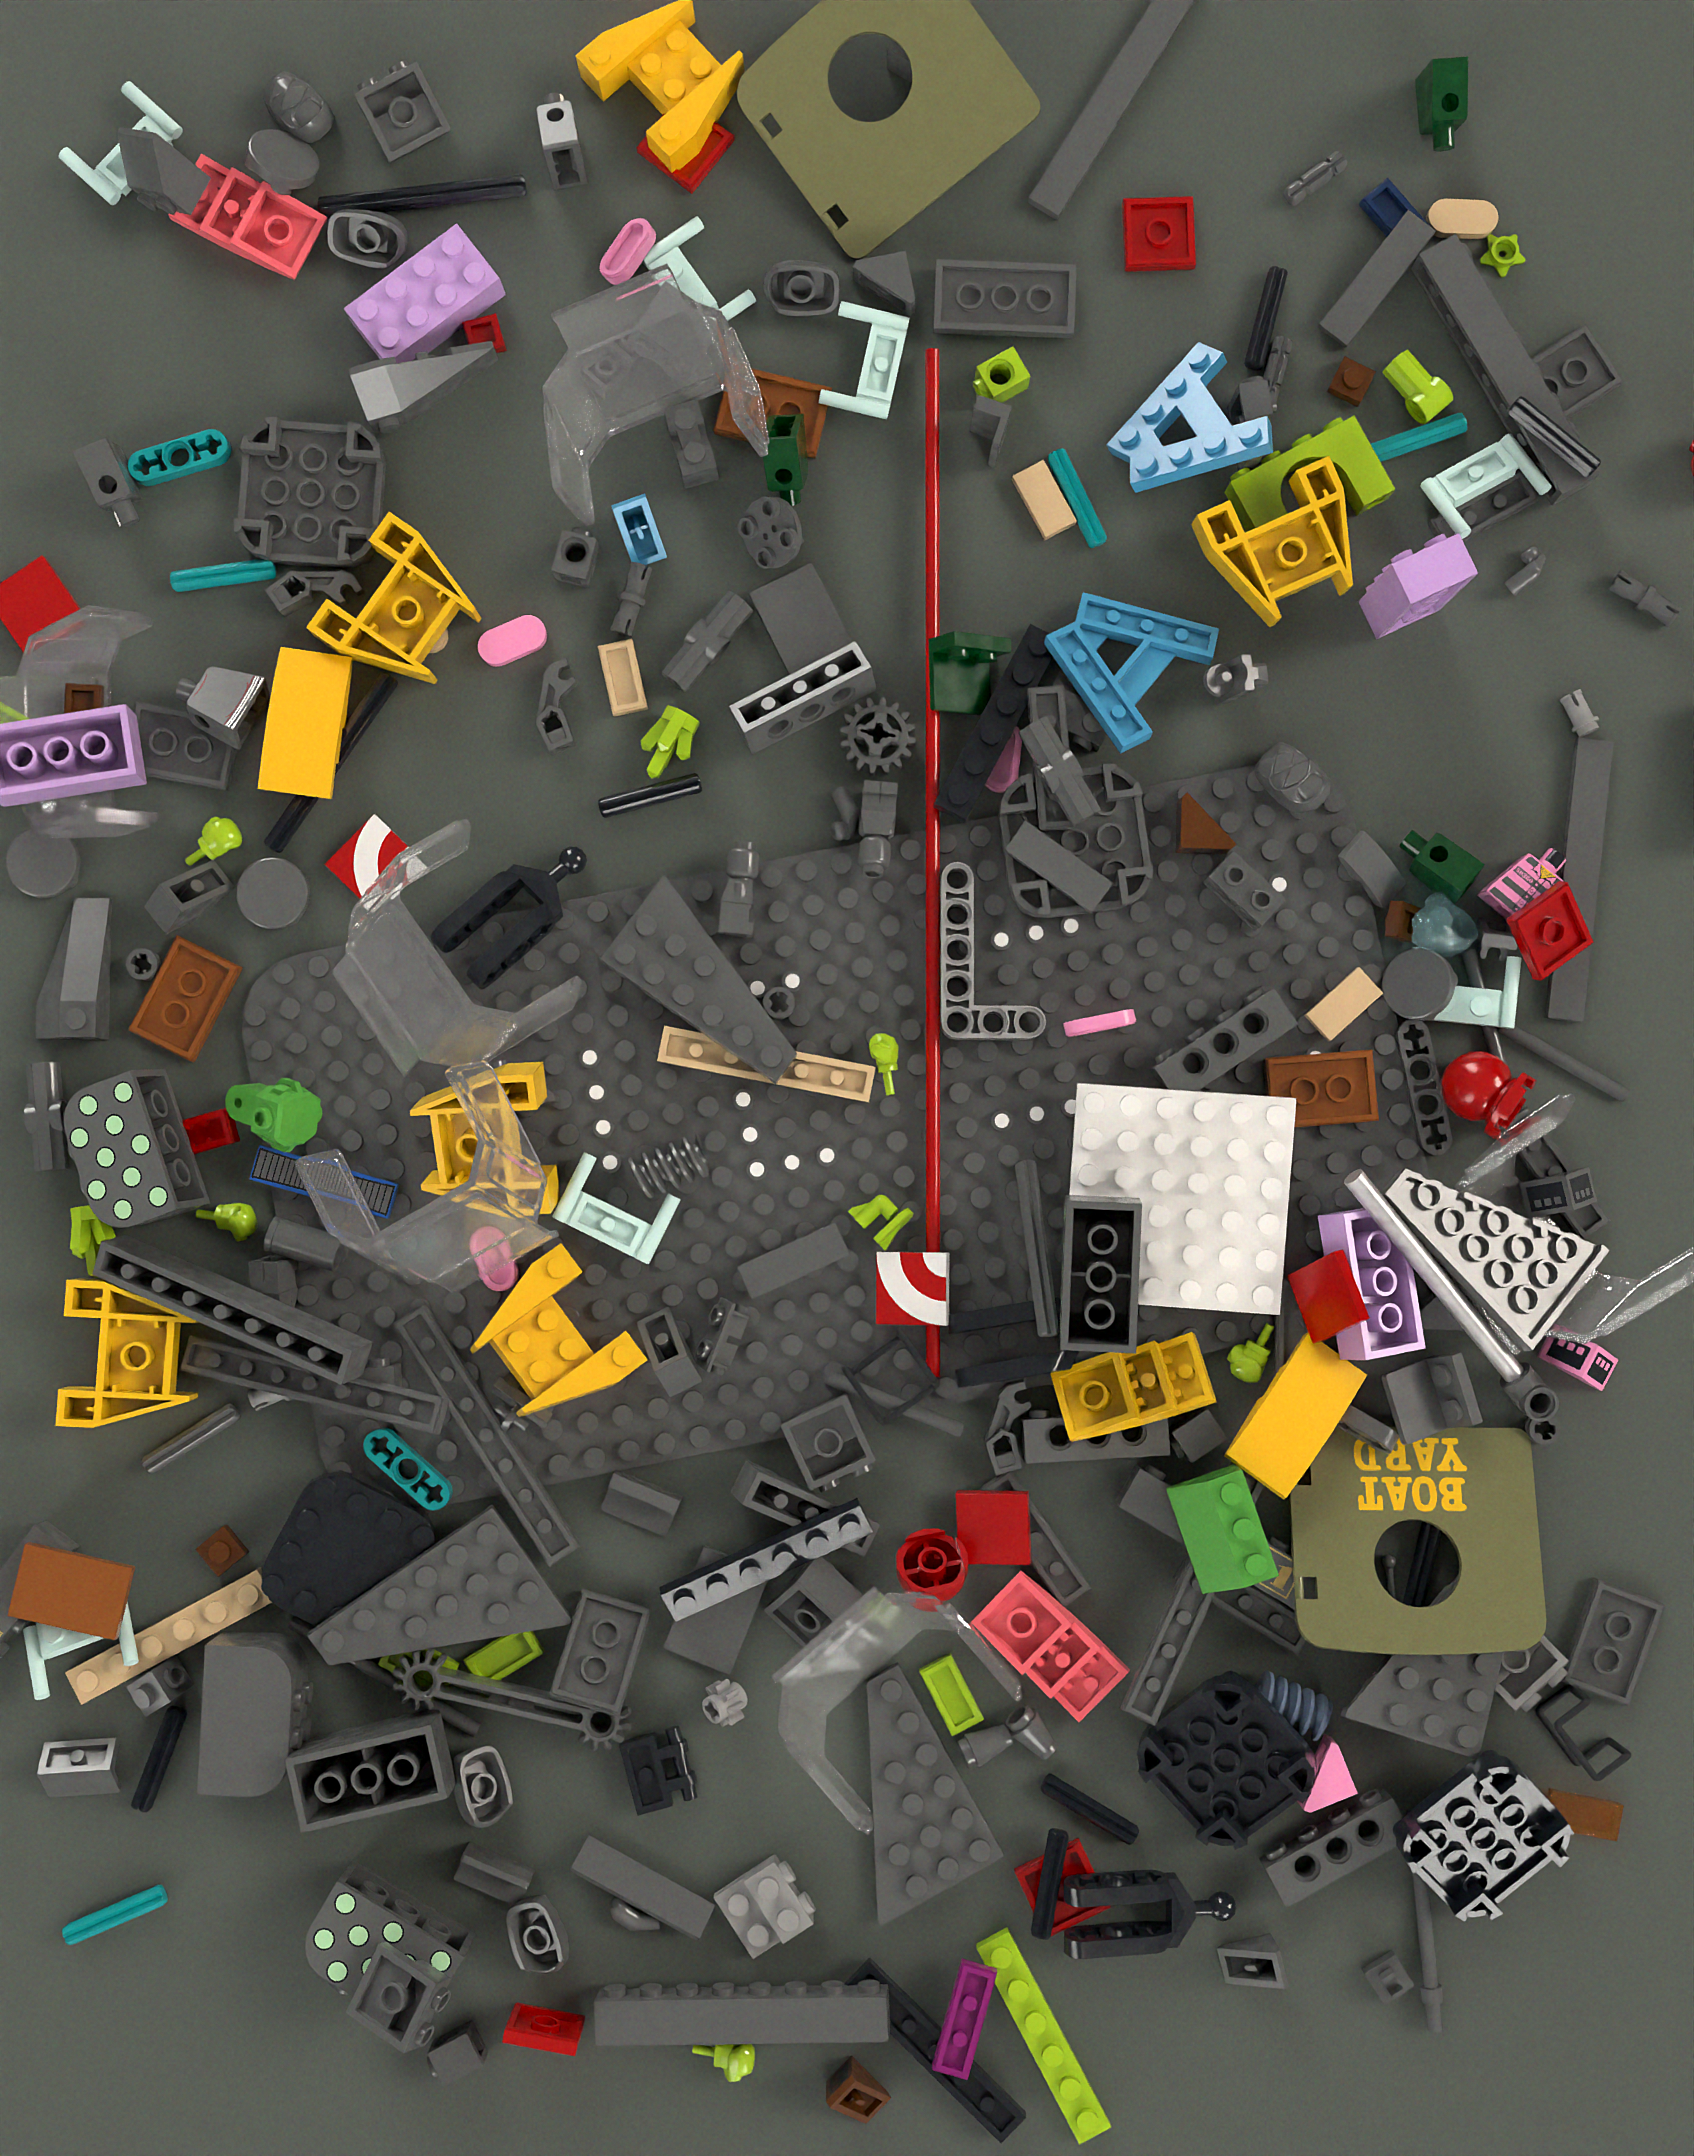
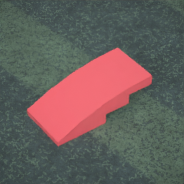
[168,154,327,280]
[971,1571,1130,1722]

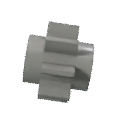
[702,1679,747,1727]

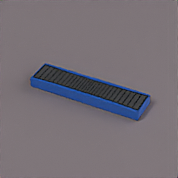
[249,1145,400,1219]

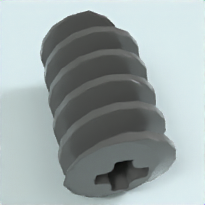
[628,1133,708,1198]

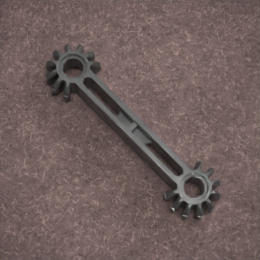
[392,1648,631,1751]

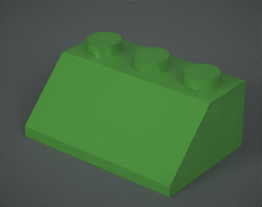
[1165,1464,1279,1594]

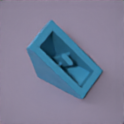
[611,493,667,565]

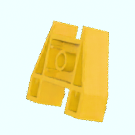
[575,0,745,173]
[1191,456,1353,627]
[306,512,482,684]
[410,1062,560,1215]
[470,1243,647,1417]
[56,1278,199,1428]

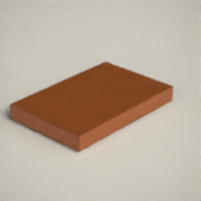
[713,363,832,459]
[128,935,243,1062]
[1263,1049,1379,1128]
[7,1542,136,1640]

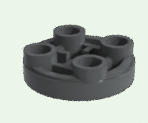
[244,129,319,195]
[6,826,81,898]
[236,858,310,930]
[1382,948,1458,1021]

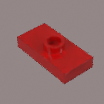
[182,1108,240,1154]

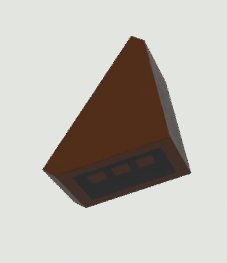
[1175,792,1236,854]
[826,2056,891,2124]

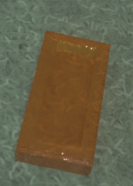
[1547,1788,1624,1842]

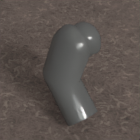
[1504,546,1546,596]
[610,1896,661,1931]

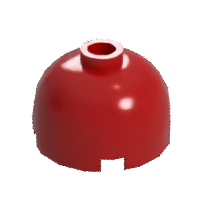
[896,1528,968,1604]

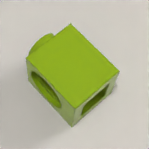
[973,346,1031,403]

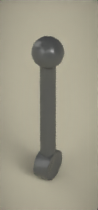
[1381,1554,1396,1599]

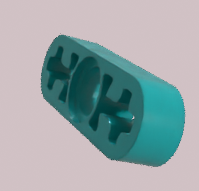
[128,429,232,486]
[363,1427,453,1510]

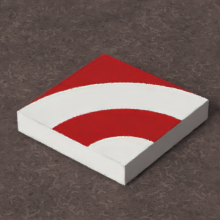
[325,814,427,915]
[876,1252,949,1326]

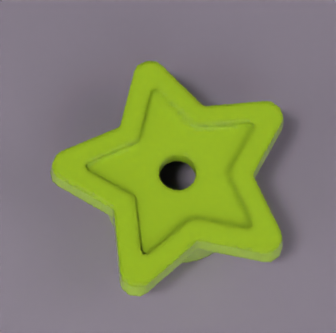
[1480,234,1526,278]

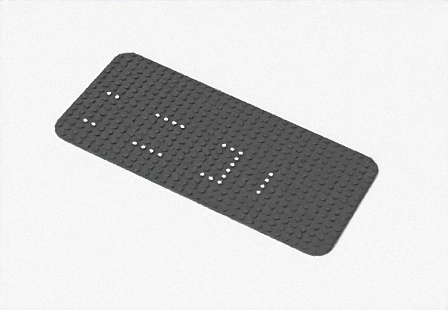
[242,764,1441,1510]

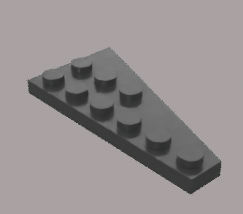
[600,875,797,1085]

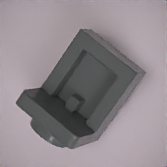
[127,1655,194,1717]

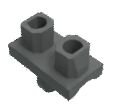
[1203,655,1268,705]
[491,1371,555,1432]

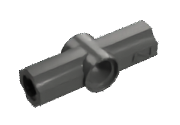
[662,591,753,693]
[1019,716,1101,827]
[24,1062,69,1172]

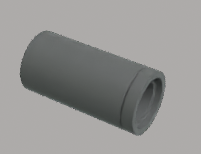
[264,1216,346,1272]

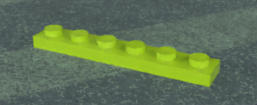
[976,1927,1111,2145]

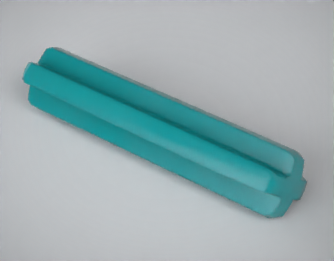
[1370,412,1467,462]
[1048,448,1107,548]
[170,559,276,592]
[62,1885,168,1945]

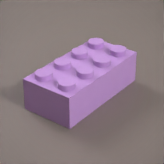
[344,223,506,363]
[1359,533,1478,639]
[0,704,147,807]
[1318,1208,1425,1360]

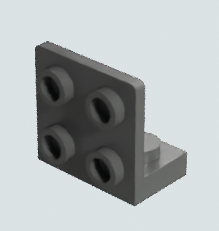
[1381,1352,1483,1445]

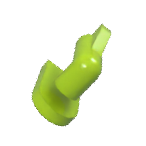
[848,1194,914,1251]

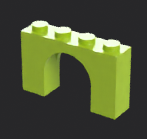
[1224,415,1395,532]

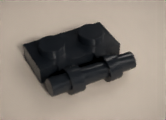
[619,1726,698,1816]

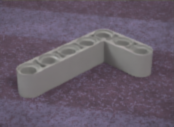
[940,862,1046,1040]

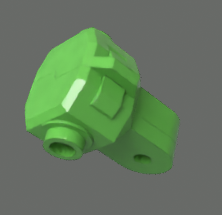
[225,1077,322,1152]

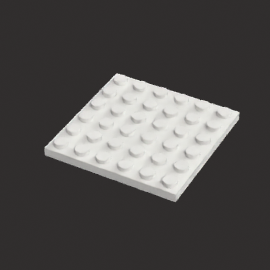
[1069,1083,1296,1315]

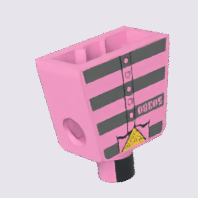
[1477,848,1566,919]

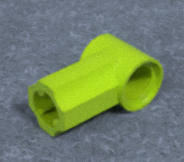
[1382,349,1453,424]

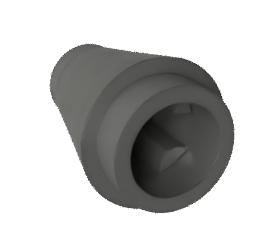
[1006,1704,1057,1760]
[956,1724,1013,1769]

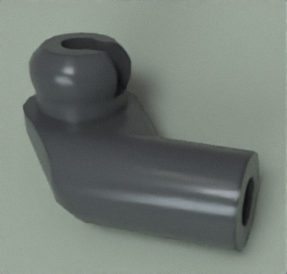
[830,786,859,841]

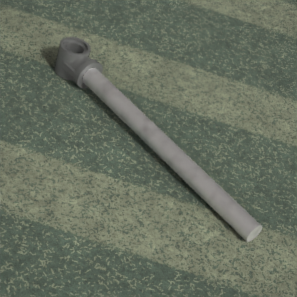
[1344,1169,1559,1422]

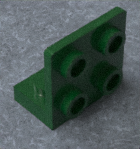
[928,631,1011,716]

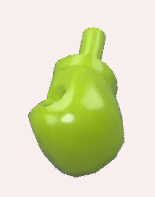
[185,817,242,866]
[869,1033,899,1095]
[196,1203,258,1242]
[1227,1322,1274,1383]
[692,2044,755,2082]

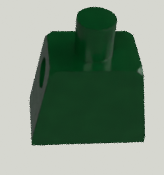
[1415,56,1468,152]
[760,414,808,506]
[1399,830,1485,907]

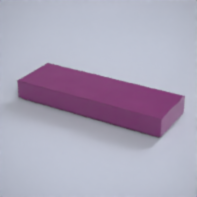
[932,1958,997,2080]

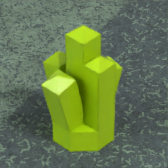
[641,705,700,778]
[70,1205,116,1278]

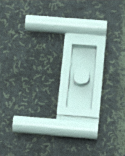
[59,81,183,205]
[642,216,756,322]
[818,301,910,420]
[1420,434,1552,539]
[1412,947,1522,1029]
[552,1152,681,1264]
[23,1602,139,1700]

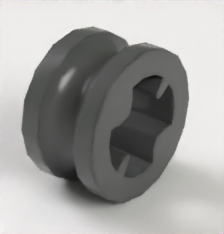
[125,948,162,981]
[763,986,795,1020]
[1524,1416,1561,1445]

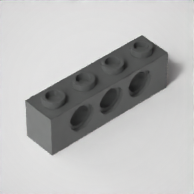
[729,641,877,754]
[1150,988,1298,1091]
[1020,1409,1170,1464]
[1259,1788,1403,1908]

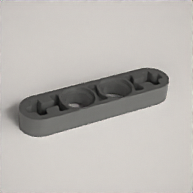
[1395,1019,1452,1155]

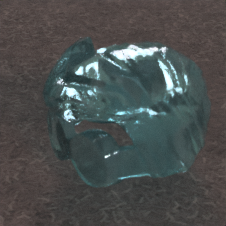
[1411,892,1478,958]

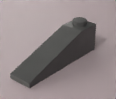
[730,1460,880,1557]

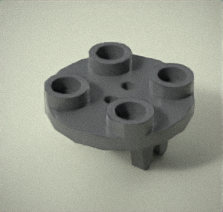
[738,496,805,569]

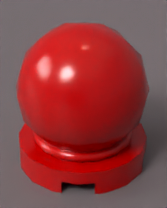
[1441,1051,1537,1140]

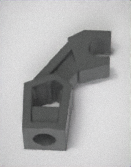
[265,570,365,617]
[535,658,577,755]
[984,1379,1031,1475]

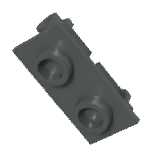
[696,1297,750,1375]

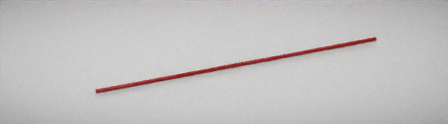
[925,348,940,1377]

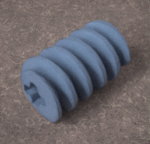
[1255,1670,1333,1741]

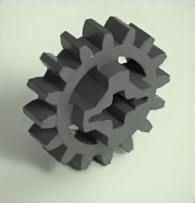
[840,697,916,776]

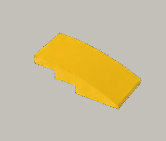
[257,647,353,799]
[1050,1332,1217,1442]
[1224,1332,1367,1500]

